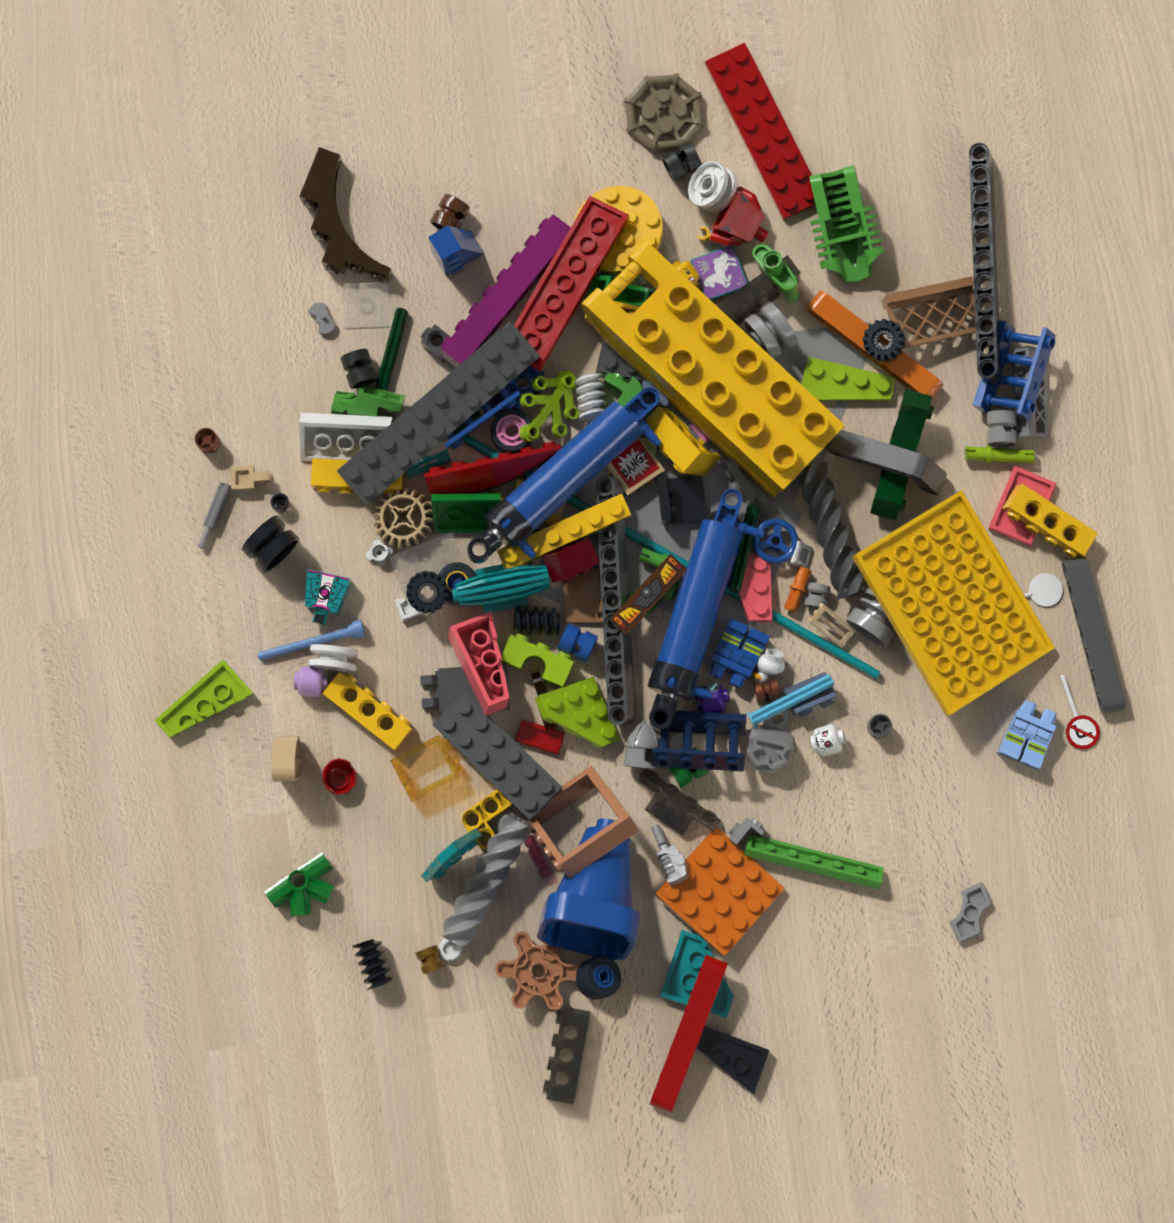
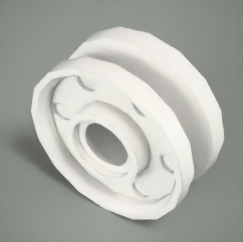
[688,161,738,213]
[308,644,358,672]

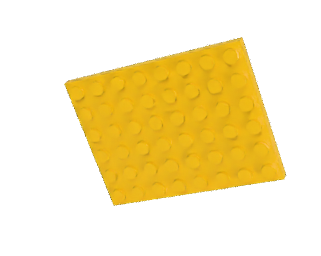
[852,490,1055,717]

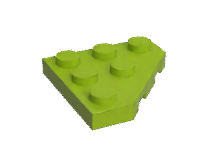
[535,677,620,749]

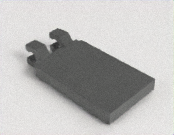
[420,664,510,715]

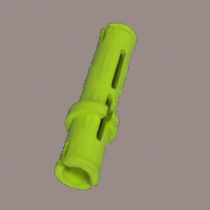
[964,445,1035,464]

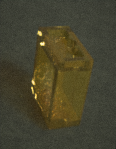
[390,735,463,802]

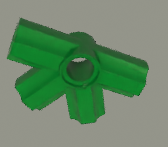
[264,852,334,916]

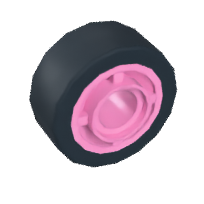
[490,409,533,454]

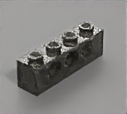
[543,1006,591,1104]

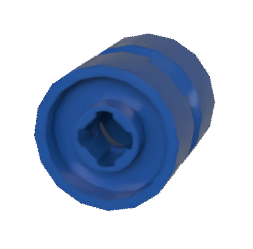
[557,623,598,663]

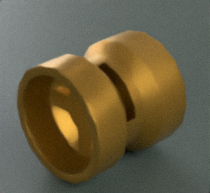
[415,945,445,975]

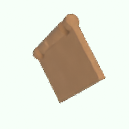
[564,568,603,623]

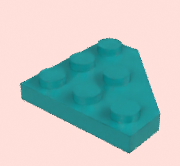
[421,828,482,883]
[660,930,734,1018]

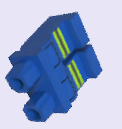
[710,618,770,689]

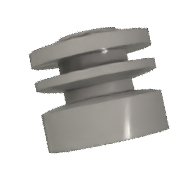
[846,588,895,647]

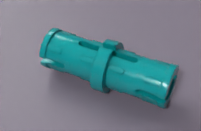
[406,449,452,478]

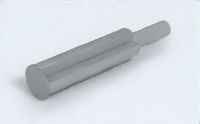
[198,482,232,549]

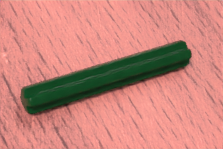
[375,308,408,391]
[729,504,759,592]

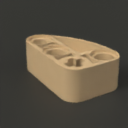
[271,736,302,782]

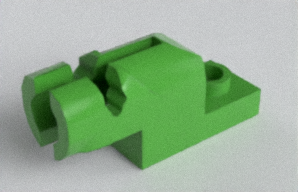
[331,385,406,417]

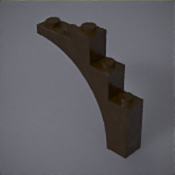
[299,147,393,282]

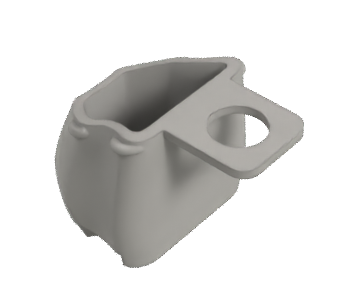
[746,709,793,774]

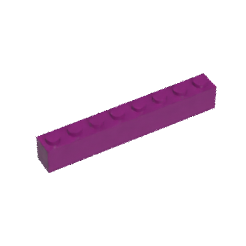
[440,214,571,367]

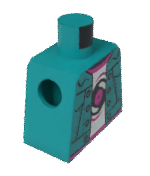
[305,569,352,626]

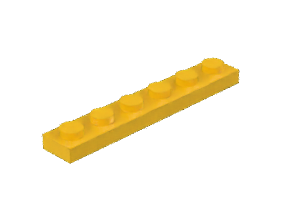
[496,494,632,569]

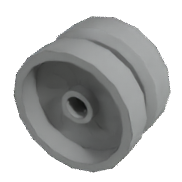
[743,302,798,360]

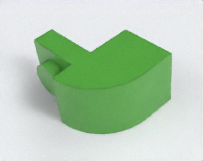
[603,372,644,406]

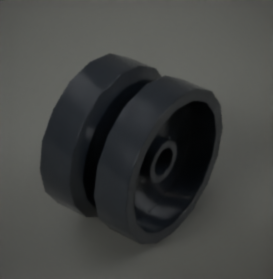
[241,515,300,574]

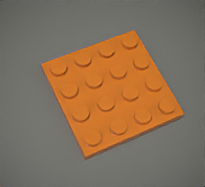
[655,827,785,957]

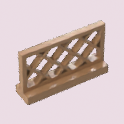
[881,276,984,349]

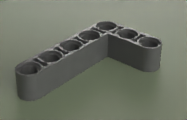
[825,430,947,495]

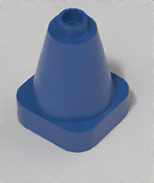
[537,818,641,960]

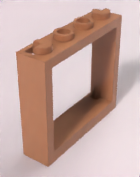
[527,765,639,879]

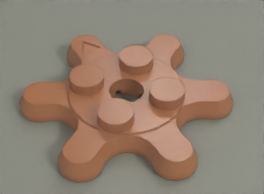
[495,931,579,1010]

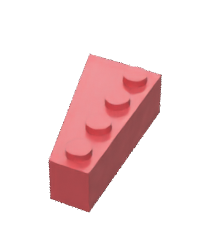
[448,611,509,716]

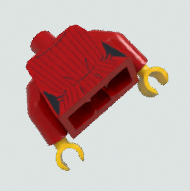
[697,186,769,246]

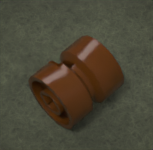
[430,194,470,230]

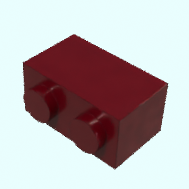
[543,537,599,584]

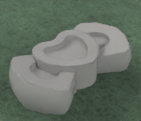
[309,303,336,335]

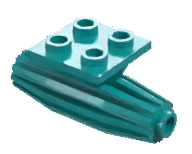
[452,564,550,613]

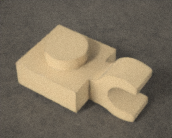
[231,465,272,491]

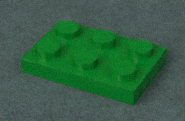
[431,494,501,533]

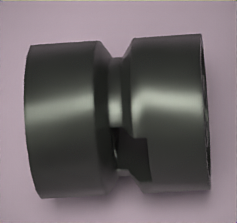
[661,142,702,182]
[340,349,378,389]

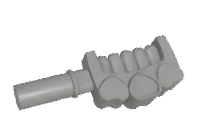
[651,825,689,886]

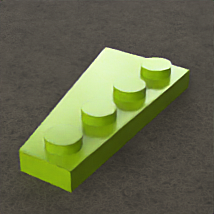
[801,357,896,401]
[154,660,254,738]

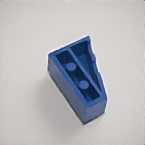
[428,226,485,276]

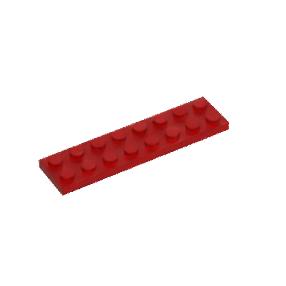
[705,42,816,221]
[514,195,630,372]

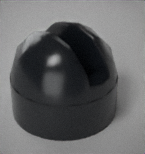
[270,493,289,513]

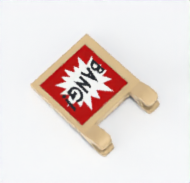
[606,436,665,496]

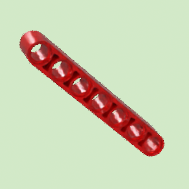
[649,955,728,1113]

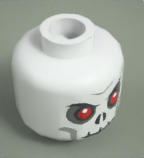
[810,724,846,757]

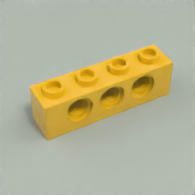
[1002,484,1098,558]
[322,672,413,752]

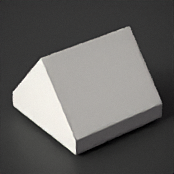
[787,541,813,568]

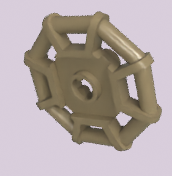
[624,73,705,153]

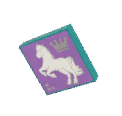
[690,246,749,301]

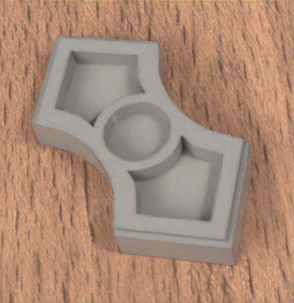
[949,882,992,943]

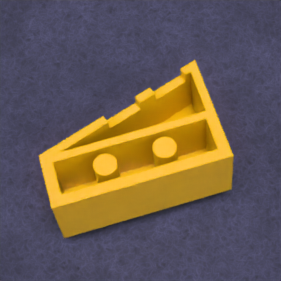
[646,406,721,476]

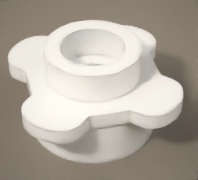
[366,540,393,566]

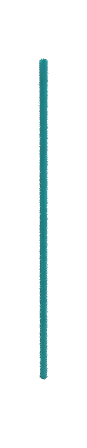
[463,435,881,679]

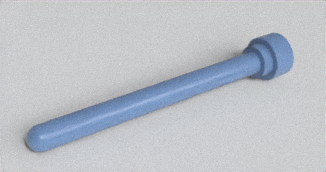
[258,619,366,661]

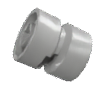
[987,410,1017,447]

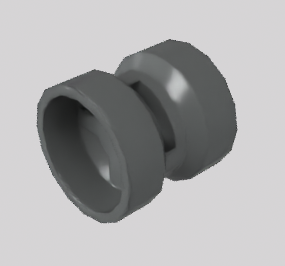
[867,714,892,739]

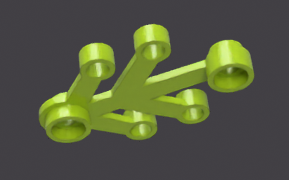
[519,370,579,443]

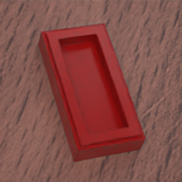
[515,719,565,755]

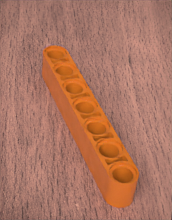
[806,290,944,401]

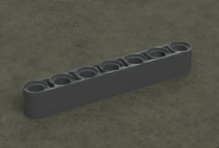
[1062,556,1126,714]

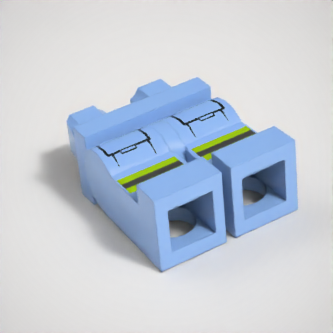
[997,700,1057,770]

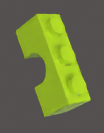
[501,633,574,688]

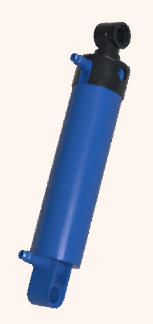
[467,387,662,564]
[647,489,765,731]

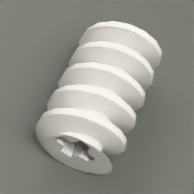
[575,373,606,423]

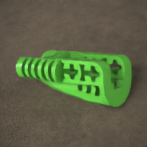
[810,165,885,282]

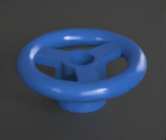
[753,519,798,564]

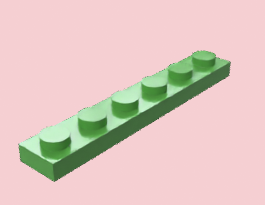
[744,834,884,889]

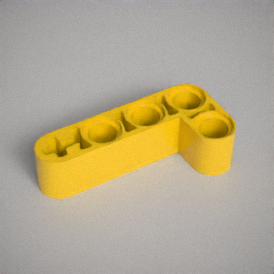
[462,789,513,850]

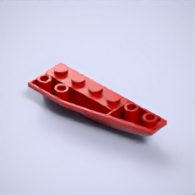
[424,441,562,498]

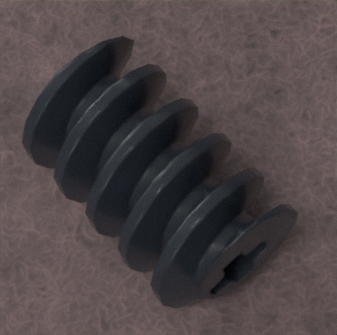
[513,605,560,636]
[352,939,393,990]

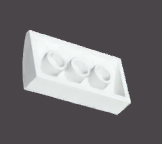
[299,413,392,461]

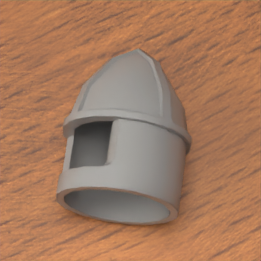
[624,721,659,770]

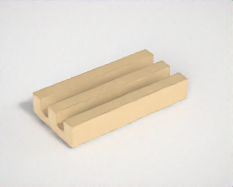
[807,603,856,648]

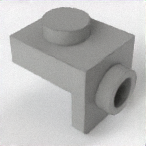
[728,818,765,845]

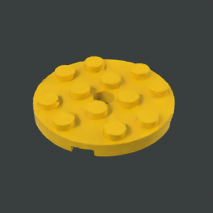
[574,186,663,274]

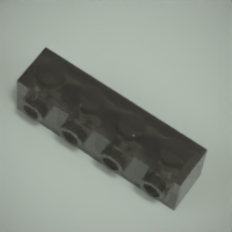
[716,255,801,326]

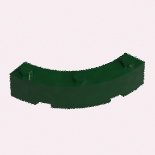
[870,389,934,521]

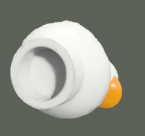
[753,647,785,683]

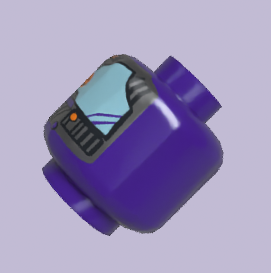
[695,683,730,713]

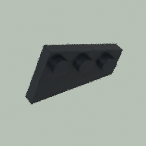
[696,1026,770,1094]

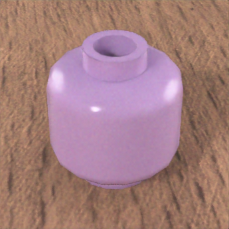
[294,667,328,697]

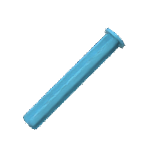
[746,675,834,729]

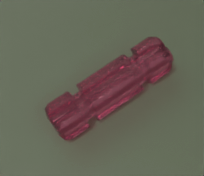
[524,834,552,879]

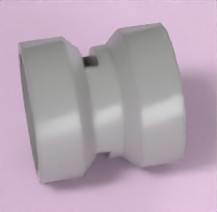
[804,582,831,609]

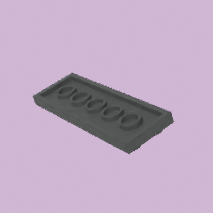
[432,692,563,821]

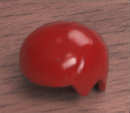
[322,758,357,796]

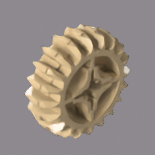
[372,487,433,549]

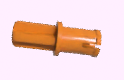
[784,566,812,613]

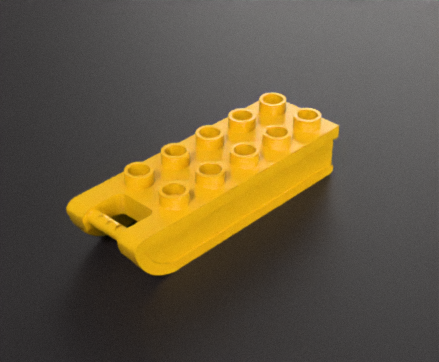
[581,241,845,498]

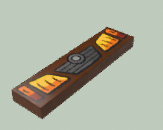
[609,553,687,636]

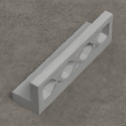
[1012,346,1048,439]

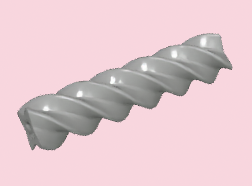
[440,812,532,948]

